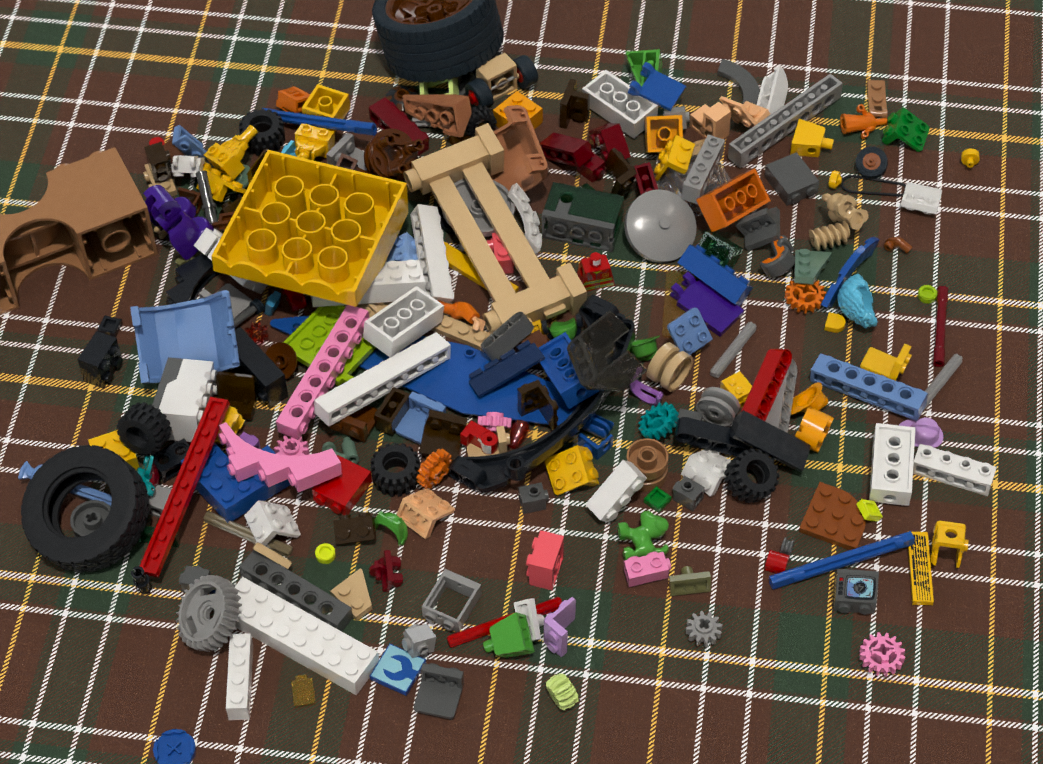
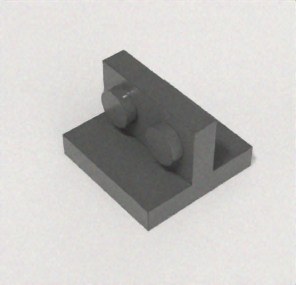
[735,207,780,251]

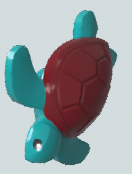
[136,455,159,497]

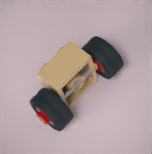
[465,53,538,109]

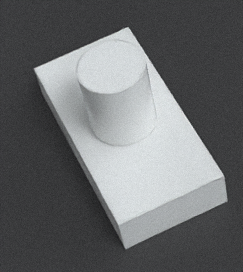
[514,598,544,641]

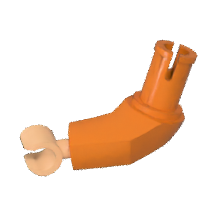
[437,300,486,331]

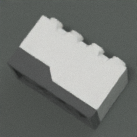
[152,357,217,442]

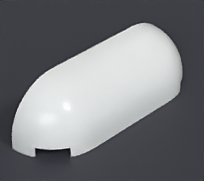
[757,65,788,116]

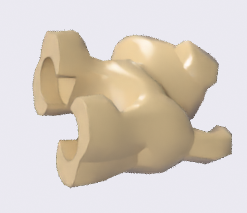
[822,193,868,230]

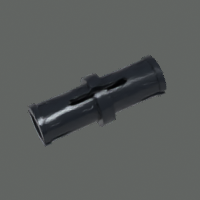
[131,566,152,594]

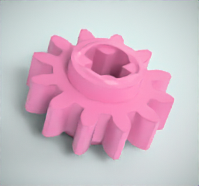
[477,412,512,433]
[274,436,309,456]

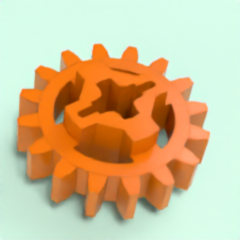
[784,280,826,314]
[416,448,452,489]

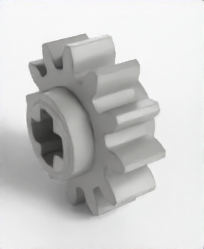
[686,611,723,647]

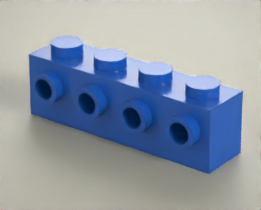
[677,244,753,306]

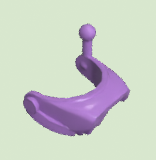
[629,366,664,406]

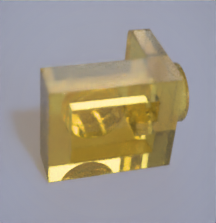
[291,674,315,706]

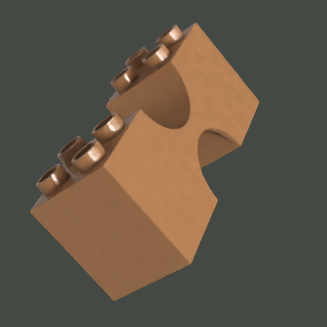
[0,147,158,315]

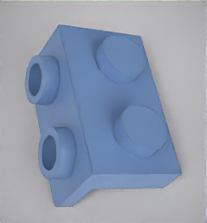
[172,125,207,158]

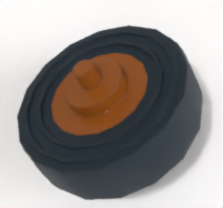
[856,146,888,179]

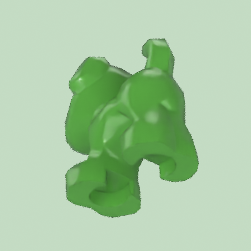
[617,511,669,561]

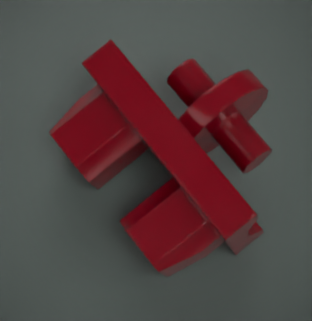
[369,550,403,592]

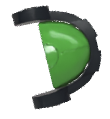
[541,312,583,344]

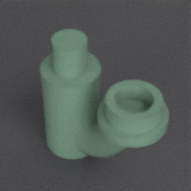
[322,437,359,464]

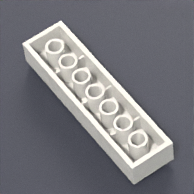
[235,577,379,695]

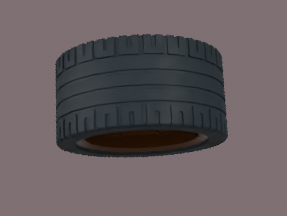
[372,0,504,83]

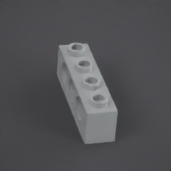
[682,135,725,204]

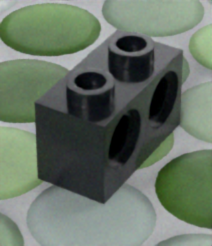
[151,438,189,483]

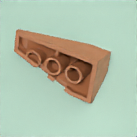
[402,94,472,137]

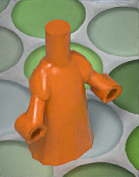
[840,104,887,139]

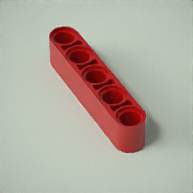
[741,349,792,421]

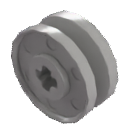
[696,387,740,427]

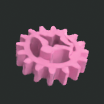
[859,632,905,677]

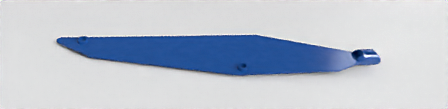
[270,315,614,439]

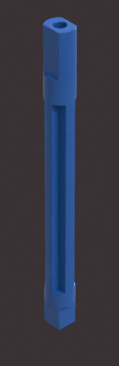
[262,108,377,136]
[769,531,915,589]

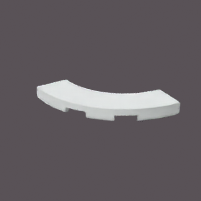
[507,183,542,254]

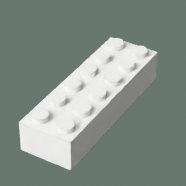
[310,260,425,307]

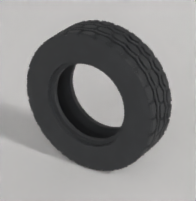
[21,445,149,573]

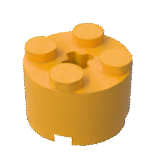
[795,407,834,452]

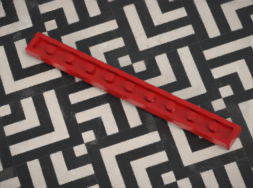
[140,397,230,578]

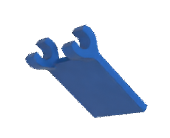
[628,62,686,111]

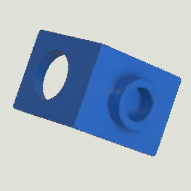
[578,433,613,460]

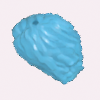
[837,274,878,328]

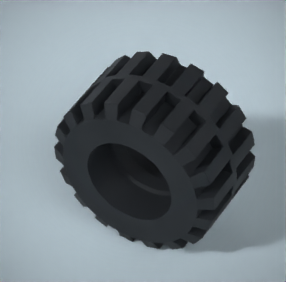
[239,109,285,156]
[116,402,172,456]
[370,443,420,497]
[724,449,780,503]

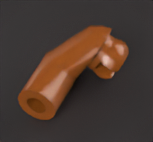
[884,237,912,254]

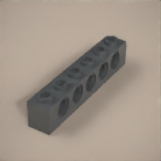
[239,550,353,631]

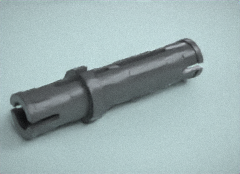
[195,170,218,224]

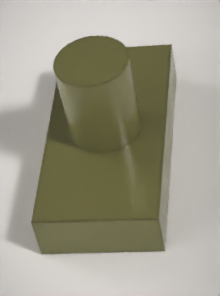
[669,566,711,596]

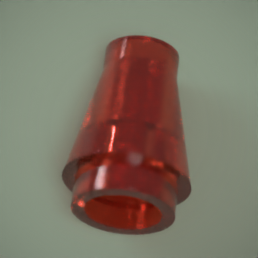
[508,420,530,450]

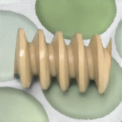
[809,221,850,251]

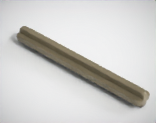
[203,511,293,557]

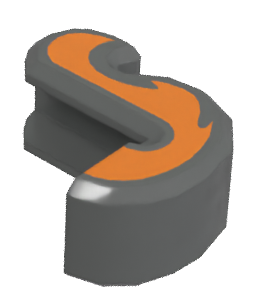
[760,235,795,278]

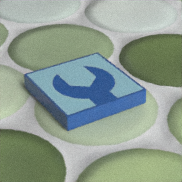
[370,643,426,696]

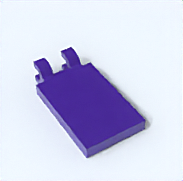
[670,271,744,337]

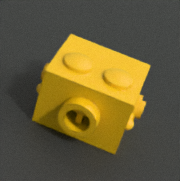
[720,371,752,408]

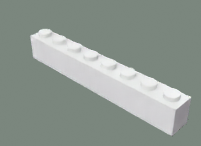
[314,332,451,426]

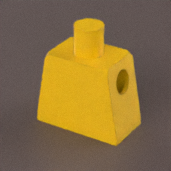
[790,119,834,157]

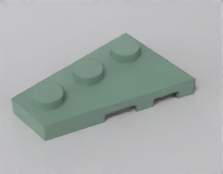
[794,249,832,284]

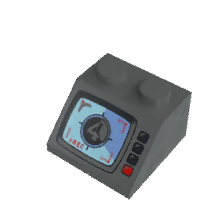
[833,569,879,615]

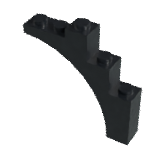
[166,248,221,305]

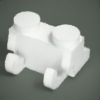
[171,155,205,177]

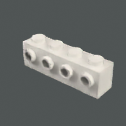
[913,444,997,496]

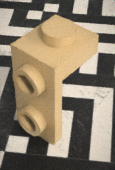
[466,426,510,457]

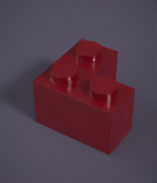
[589,123,631,162]

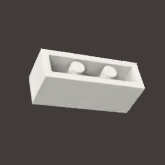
[585,460,647,522]

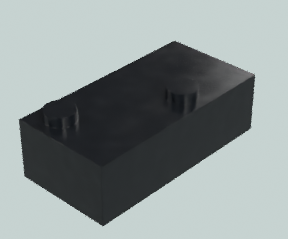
[233,327,288,409]

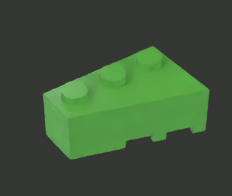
[626,49,663,87]

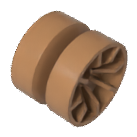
[627,438,668,492]

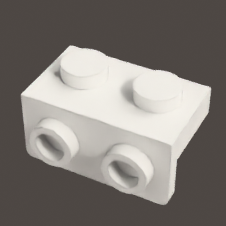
[901,182,942,214]

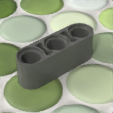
[480,312,534,361]

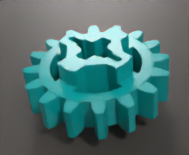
[638,402,679,440]

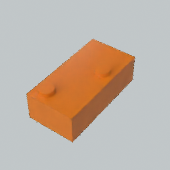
[696,168,771,232]

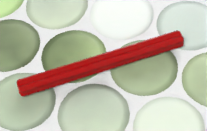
[447,597,562,647]

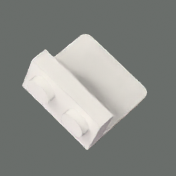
[681,449,731,497]
[244,500,301,546]

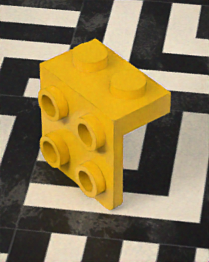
[653,135,695,181]
[860,344,912,381]
[545,445,599,495]

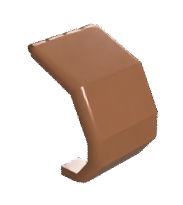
[454,105,549,193]

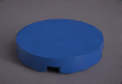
[153,729,196,764]

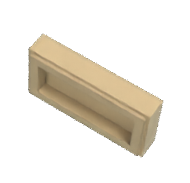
[252,542,292,569]

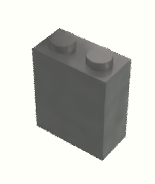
[764,152,819,206]

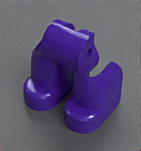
[143,185,214,260]

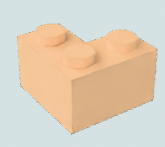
[689,102,731,139]

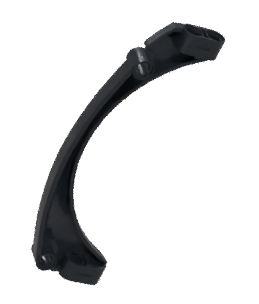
[448,295,636,493]

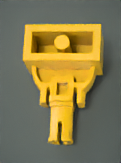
[295,123,335,160]
[204,125,259,180]

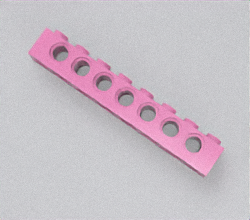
[276,305,370,440]

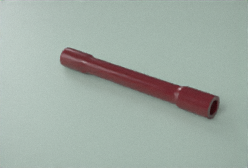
[933,286,949,367]

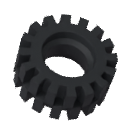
[466,105,497,136]

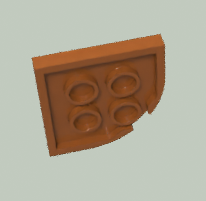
[799,482,865,550]

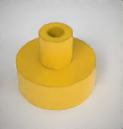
[961,149,980,168]

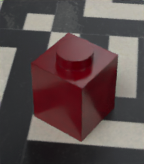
[577,153,605,183]

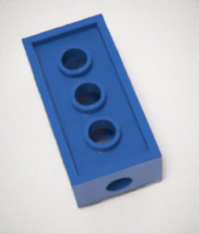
[539,332,602,409]

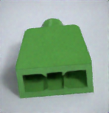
[483,612,535,658]

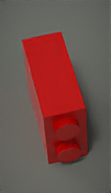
[312,455,372,515]

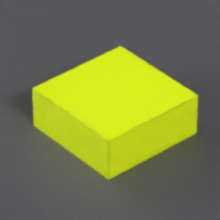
[856,499,883,522]

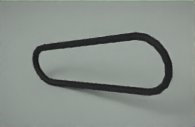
[841,175,906,196]

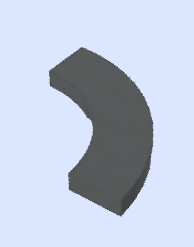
[717,59,760,105]

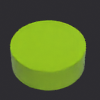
[918,285,937,304]

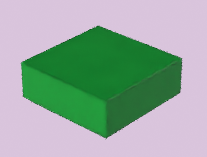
[644,486,672,513]

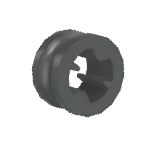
[780,537,795,556]

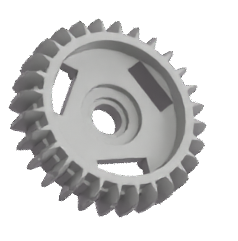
[175,575,242,652]

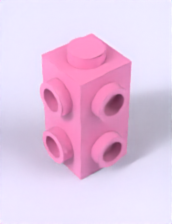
[624,552,671,587]

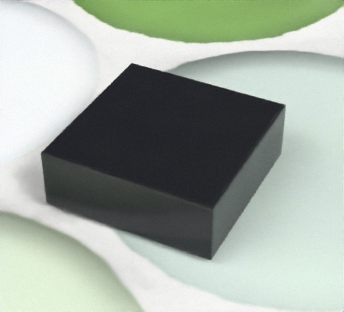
[97,315,123,337]

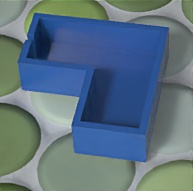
[180,443,290,523]

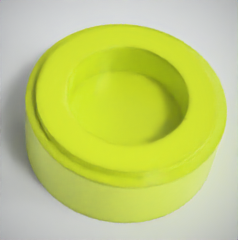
[315,543,336,564]

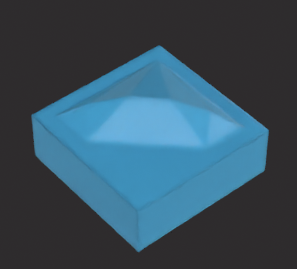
[264,291,281,316]

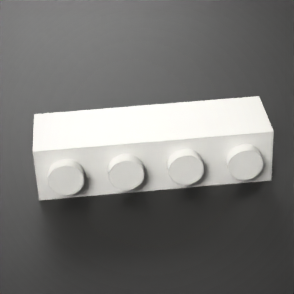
[226,634,253,720]

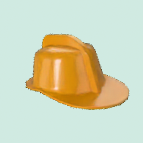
[791,382,829,415]

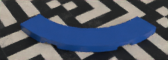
[821,237,880,308]

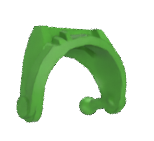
[374,511,408,546]

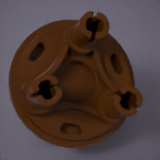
[364,128,424,181]

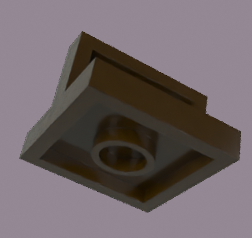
[560,79,590,129]

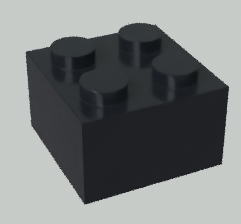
[77,331,123,389]

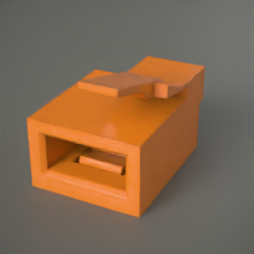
[276,86,310,113]

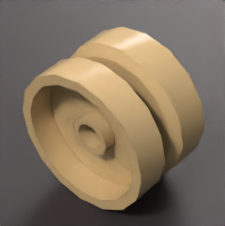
[647,342,693,392]

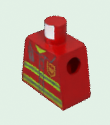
[577,252,615,291]

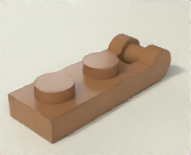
[867,80,888,118]

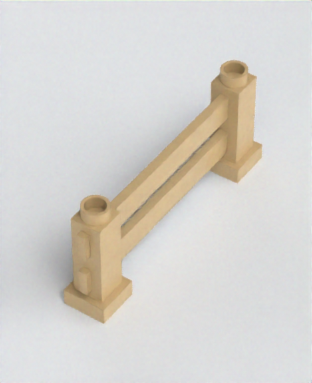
[403,123,587,334]

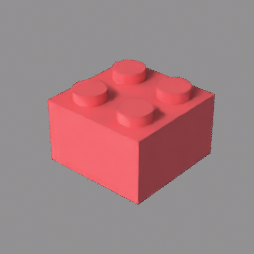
[526,530,564,591]

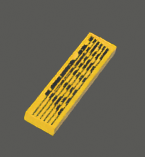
[908,531,934,605]

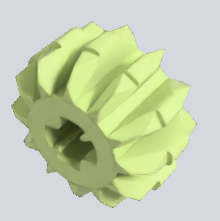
[546,673,578,710]

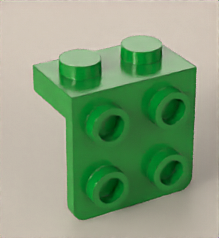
[882,107,930,152]

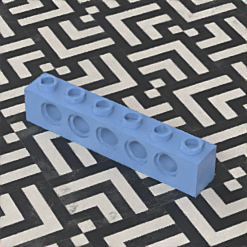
[810,353,928,421]

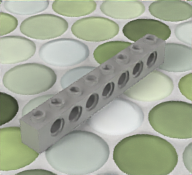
[728,74,843,168]

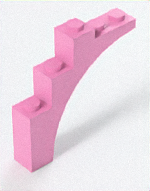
[218,422,342,493]

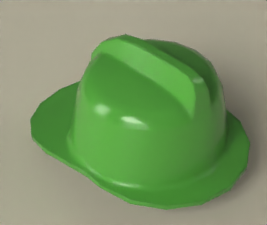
[630,335,660,361]

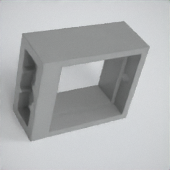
[422,569,482,632]

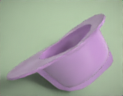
[898,417,943,448]

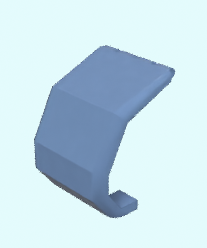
[130,290,240,384]

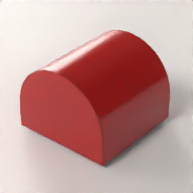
[764,550,790,574]

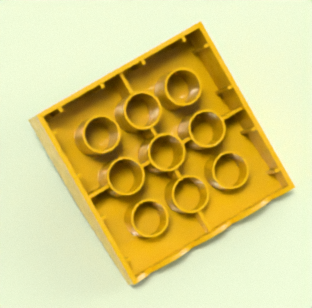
[211,150,408,307]

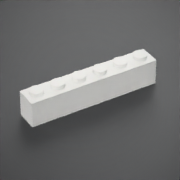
[410,204,454,303]

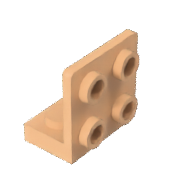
[719,96,771,128]
[397,489,455,539]

